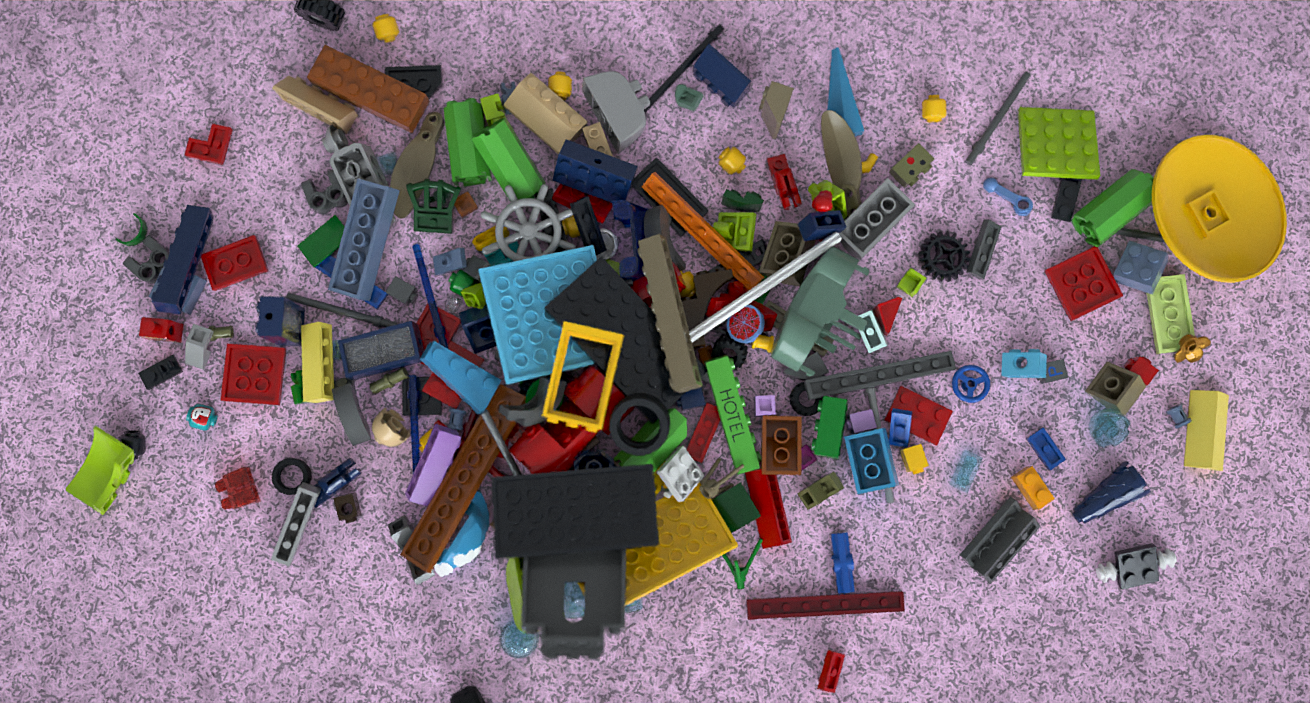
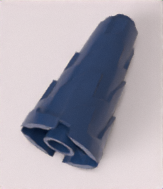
[1072,461,1151,524]

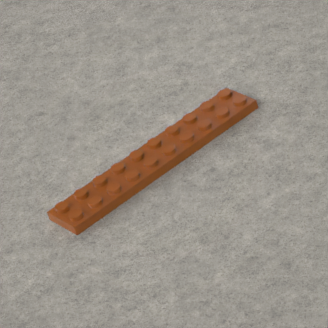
[400,384,526,573]

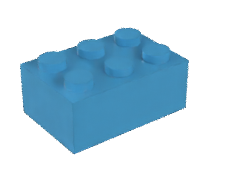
[844,428,899,494]

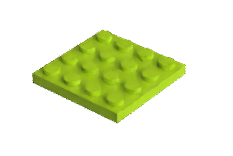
[1018,107,1101,180]

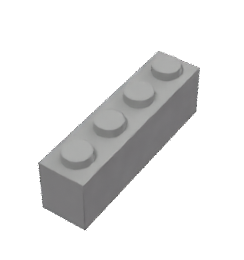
[270,482,321,566]

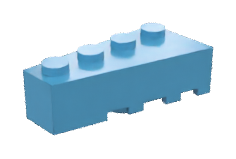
[420,341,501,414]

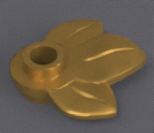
[1174,334,1211,363]

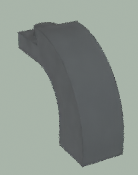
[644,205,686,271]
[499,376,566,426]
[332,377,371,446]
[388,515,435,585]

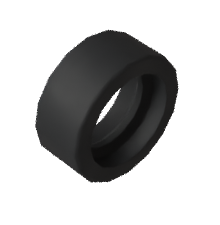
[272,458,312,495]

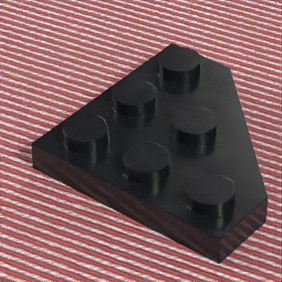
[385,65,442,124]

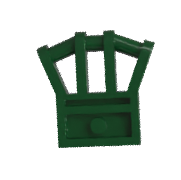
[406,179,462,234]

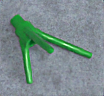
[722,539,763,589]

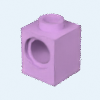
[754,395,776,417]
[845,409,877,434]

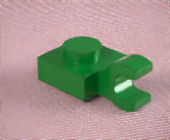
[291,370,310,405]

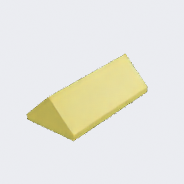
[1184,390,1229,471]

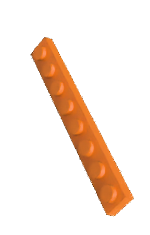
[641,172,765,291]

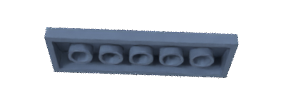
[328,179,400,301]

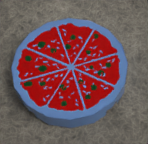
[727,305,765,344]

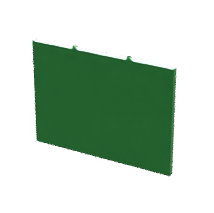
[297,215,345,268]

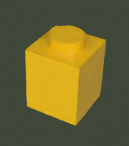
[900,444,929,475]

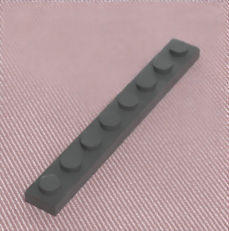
[804,351,956,400]

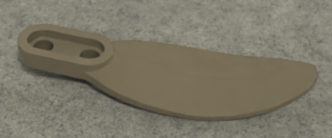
[821,110,862,220]
[390,112,445,218]

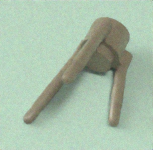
[699,458,744,499]

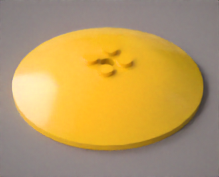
[1152,135,1287,283]

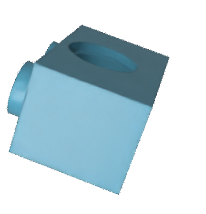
[1001,349,1047,378]

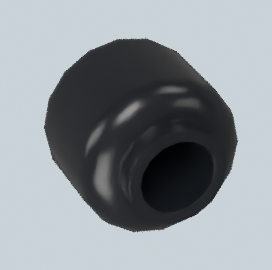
[119,430,146,460]

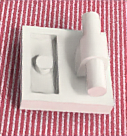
[657,446,705,502]

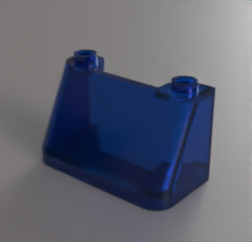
[612,200,648,282]

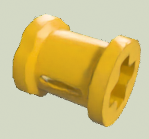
[751,335,775,353]

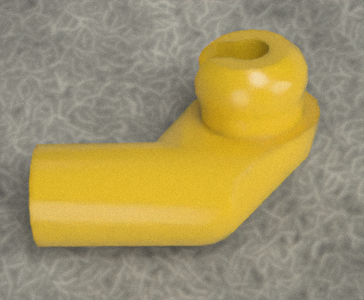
[862,153,878,174]

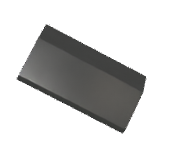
[960,497,1040,584]

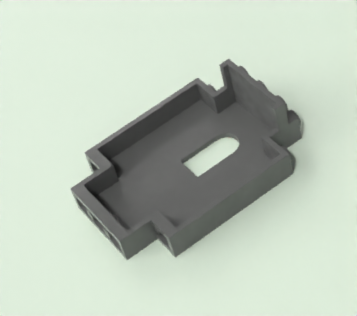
[521,549,626,660]

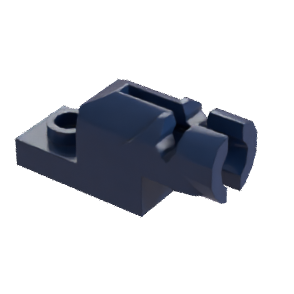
[314,458,362,508]

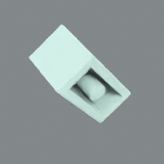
[858,310,888,353]

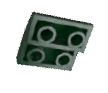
[721,189,764,212]
[711,482,761,533]

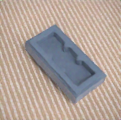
[433,248,467,276]

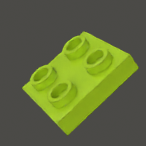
[713,212,757,251]

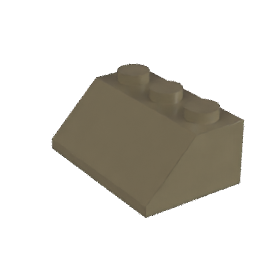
[759,81,794,140]
[759,221,816,286]

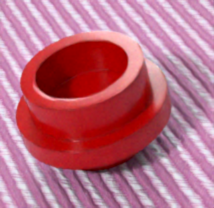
[728,281,747,298]

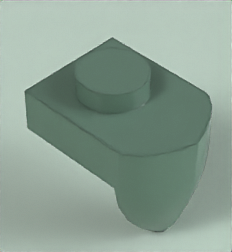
[675,84,704,112]

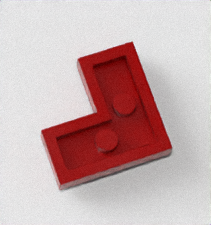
[184,123,233,165]

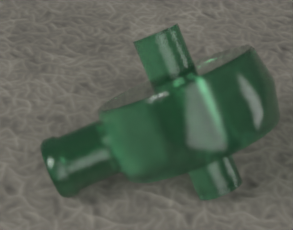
[430,190,451,204]

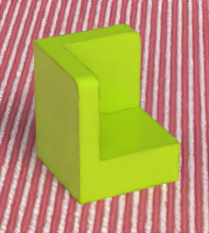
[896,268,927,297]

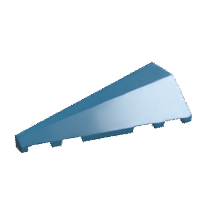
[827,47,864,136]

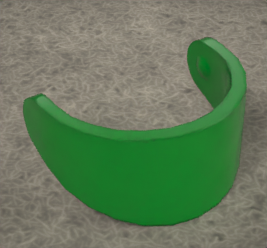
[115,213,147,246]

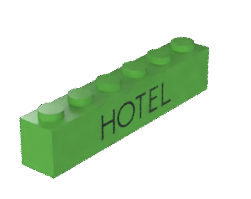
[704,355,761,475]

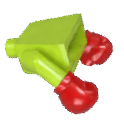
[808,180,847,242]

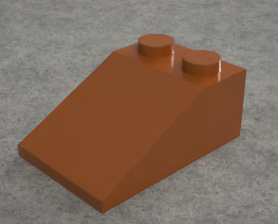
[760,415,802,475]

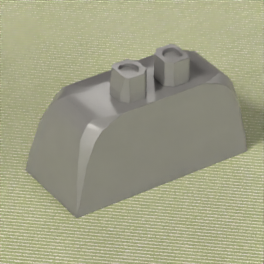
[582,71,650,154]

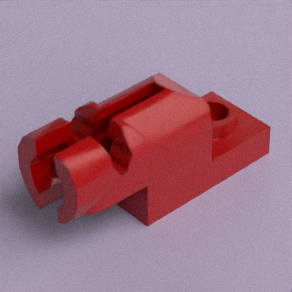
[767,154,802,210]

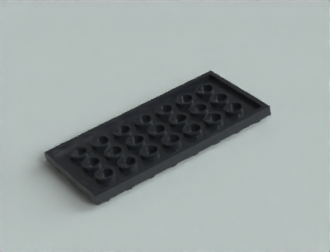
[544,256,707,424]
[491,464,659,560]

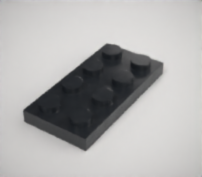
[631,157,709,238]

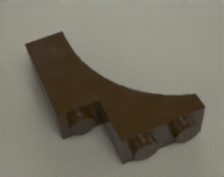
[681,267,733,349]

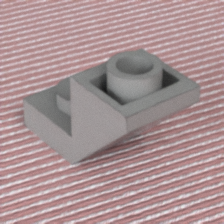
[185,324,214,370]

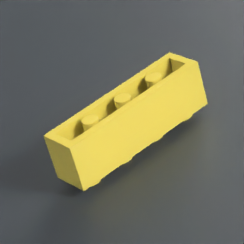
[301,322,334,403]

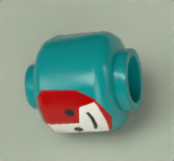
[186,403,218,431]

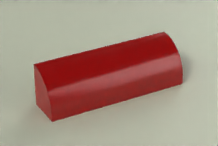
[745,469,792,549]

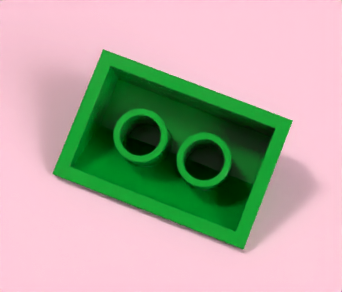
[811,396,848,460]

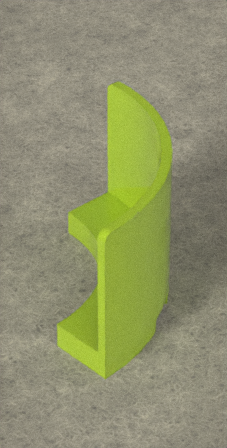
[66,426,134,515]

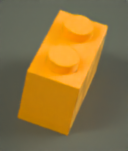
[1011,466,1055,510]

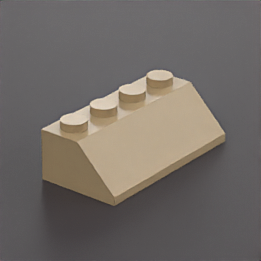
[503,73,588,155]
[272,76,358,134]

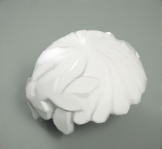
[596,228,618,260]

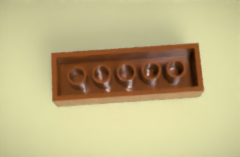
[307,44,430,134]

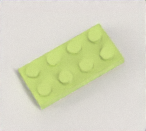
[1147,274,1195,354]

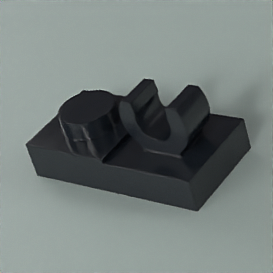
[138,355,183,390]

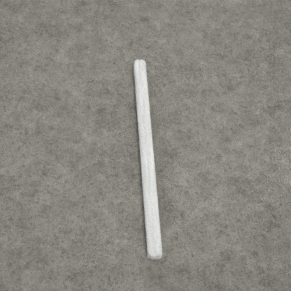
[689,232,842,342]

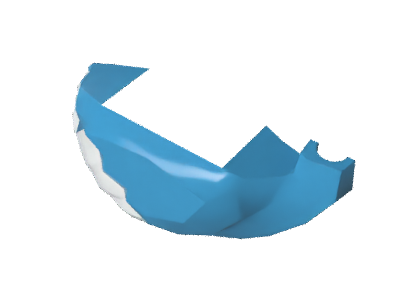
[434,490,489,577]

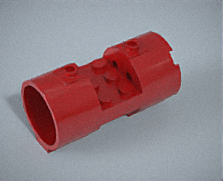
[509,365,635,474]

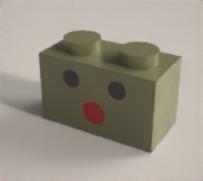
[889,143,934,188]

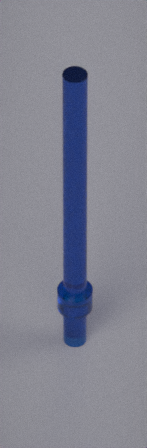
[412,244,449,349]
[407,375,420,474]

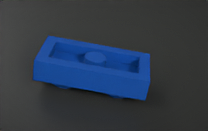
[889,408,912,447]
[1026,427,1066,471]

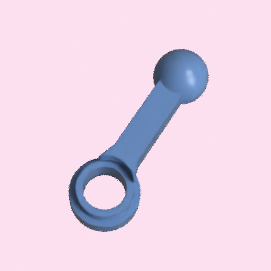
[983,178,1033,216]

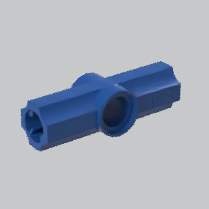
[830,532,855,593]

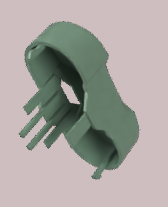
[771,246,869,376]

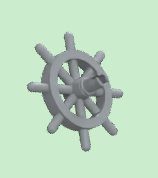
[481,184,576,262]

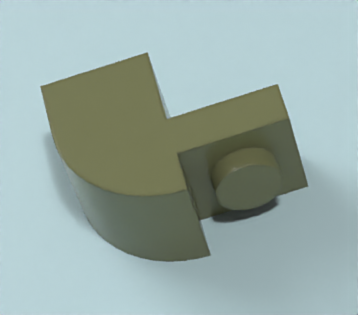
[797,471,845,510]

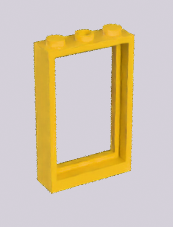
[542,321,624,433]

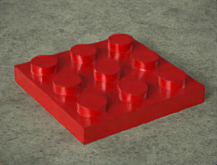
[1044,246,1123,321]
[220,343,286,406]

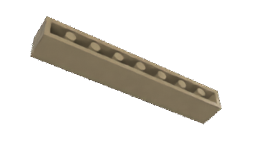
[638,234,703,393]

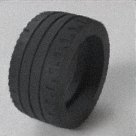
[609,393,670,456]

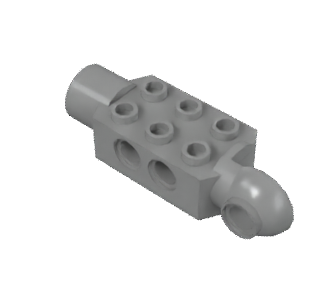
[322,125,396,224]

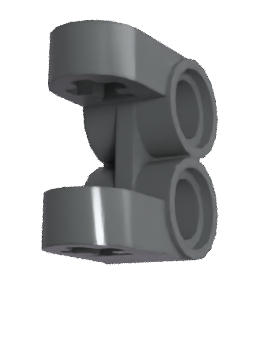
[301,169,348,215]
[122,235,169,284]

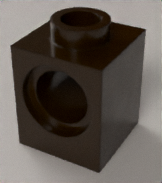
[333,493,362,524]

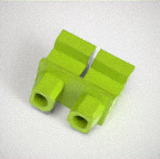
[480,93,505,126]

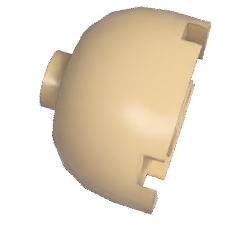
[372,408,411,447]

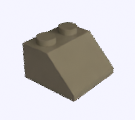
[1085,361,1146,417]

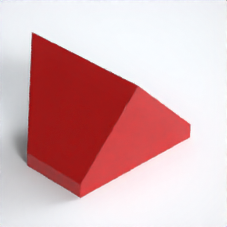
[872,297,902,336]

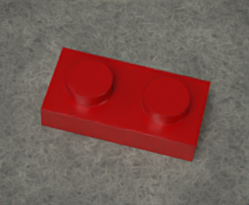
[817,650,845,693]

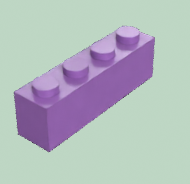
[405,424,461,506]

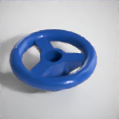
[952,365,990,403]

